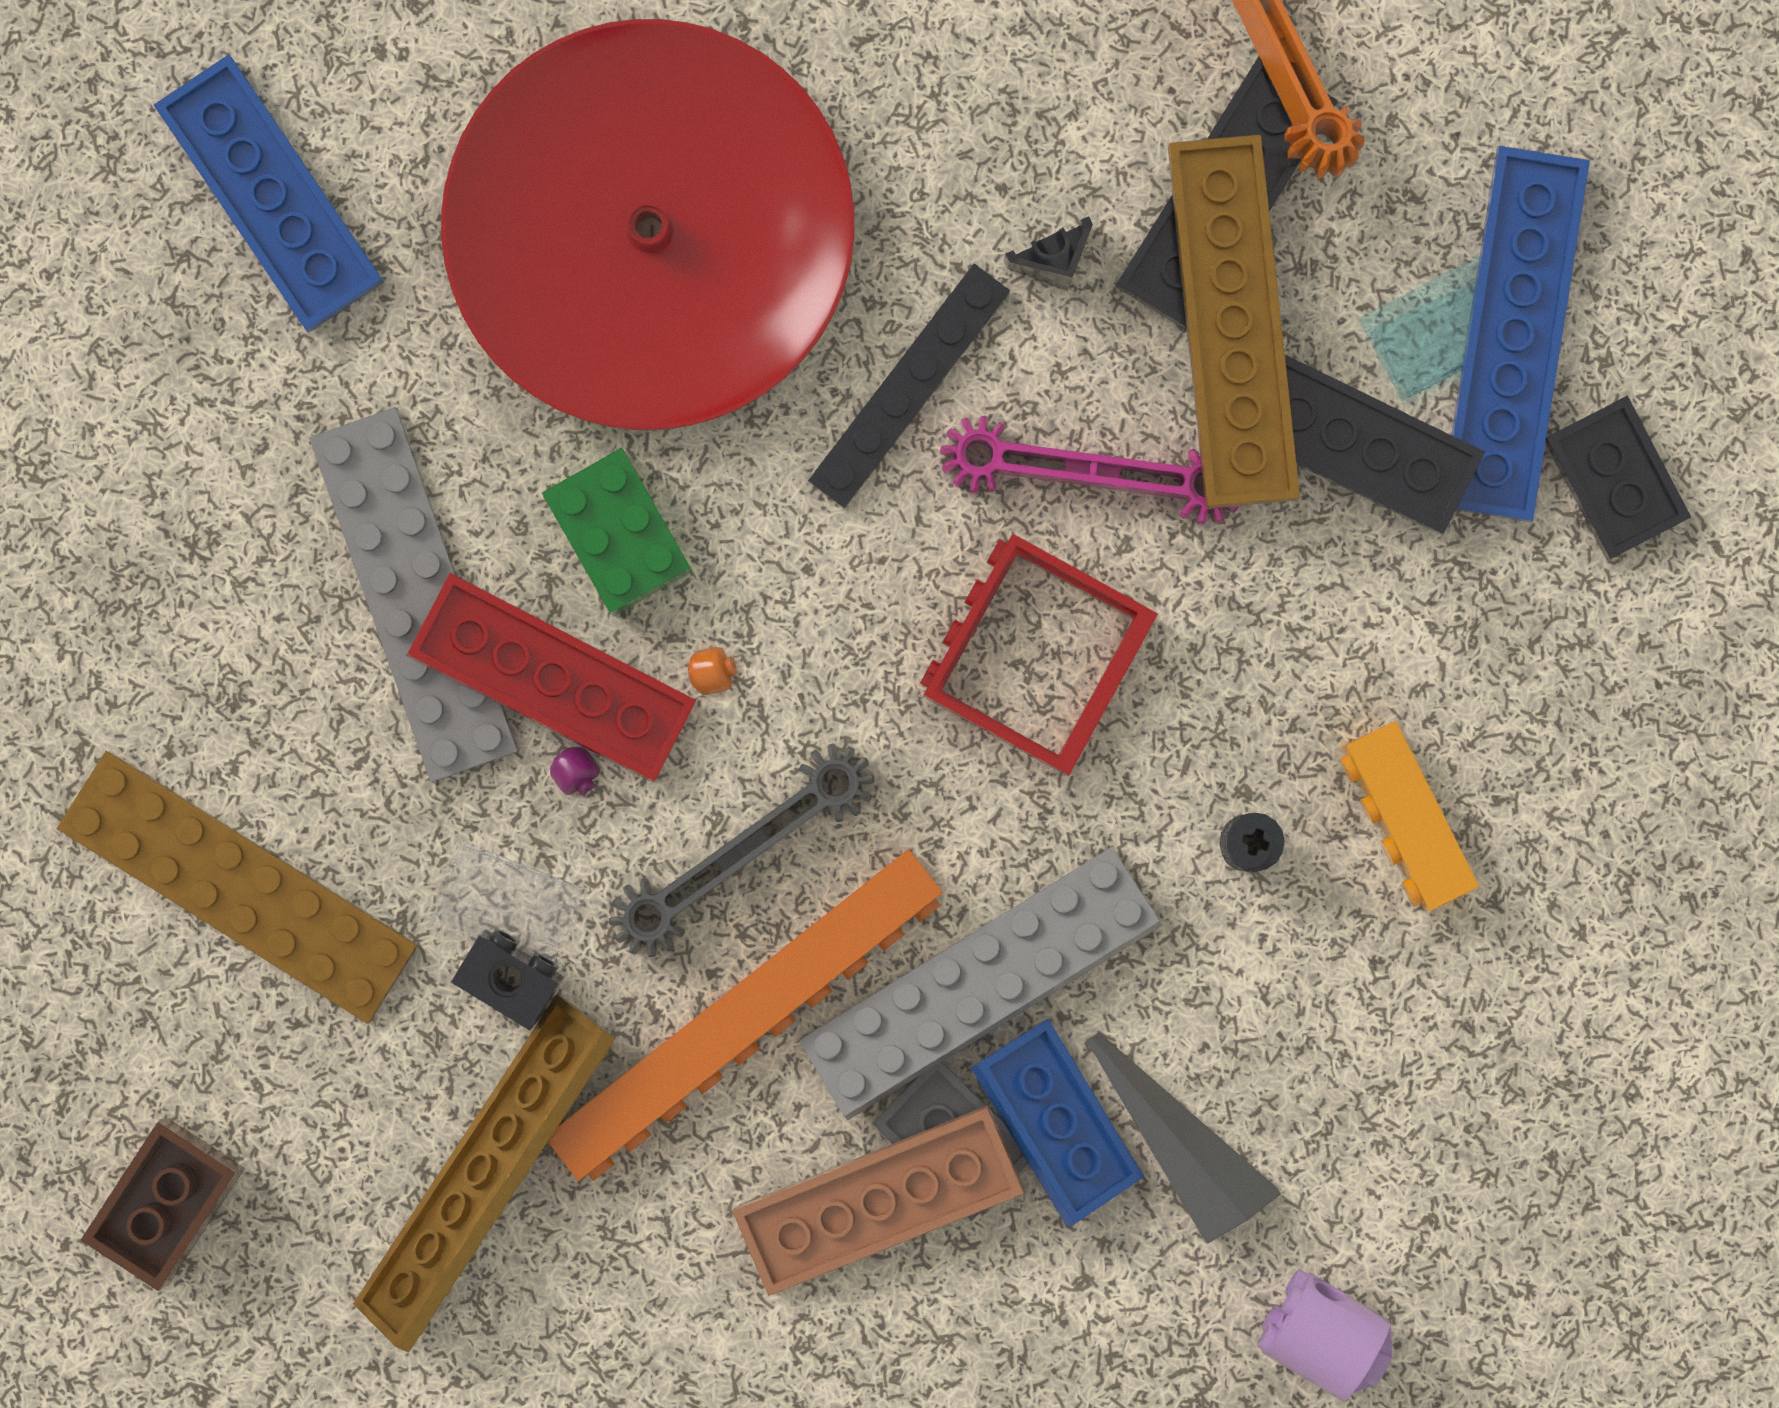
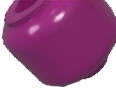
[550,747,600,796]

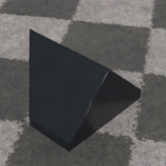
[1004,216,1093,291]

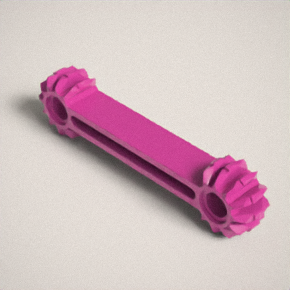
[940,416,1239,526]

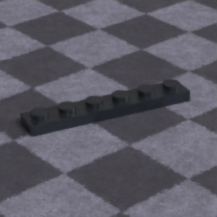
[808,263,1010,509]

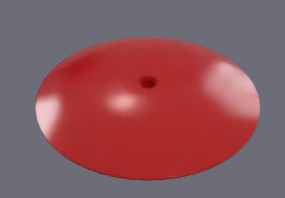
[441,19,855,430]

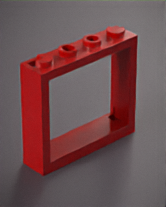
[920,534,1158,776]

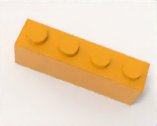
[1339,721,1480,911]

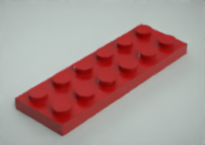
[406,573,696,783]

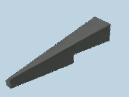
[1086,1032,1281,1244]

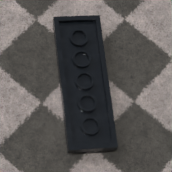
[1115,56,1338,331]
[1195,355,1485,536]

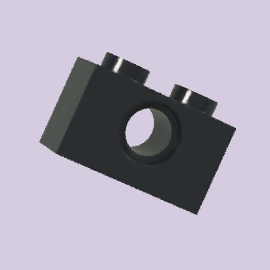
[451,929,564,1030]

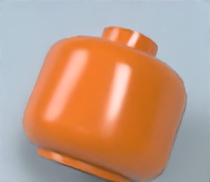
[688,647,737,695]

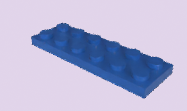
[154,54,384,333]

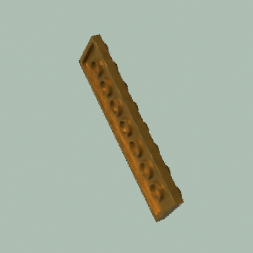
[1168,135,1300,509]
[56,751,418,1024]
[353,994,616,1353]

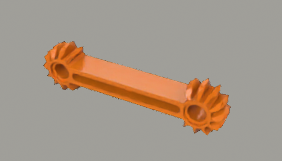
[1232,0,1365,180]

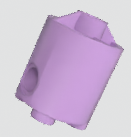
[1257,1269,1392,1401]

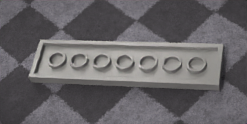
[309,407,519,783]
[799,847,1162,1121]

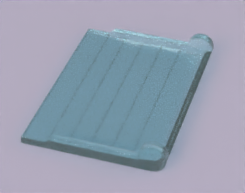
[1358,256,1479,401]

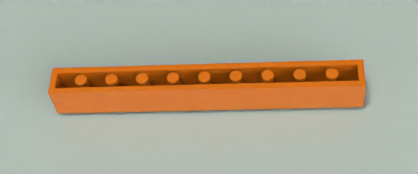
[548,849,943,1181]

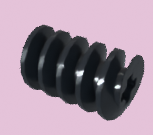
[1219,813,1285,872]

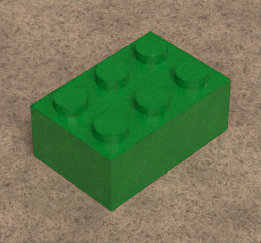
[542,447,693,617]

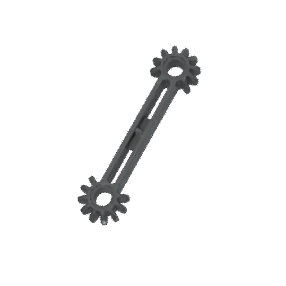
[609,744,875,957]

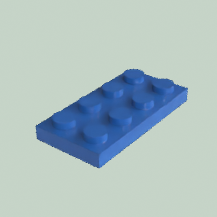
[970,1019,1144,1227]

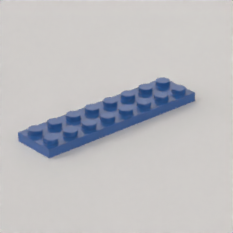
[1451,146,1590,522]

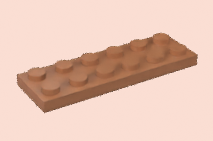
[732,1105,1025,1296]

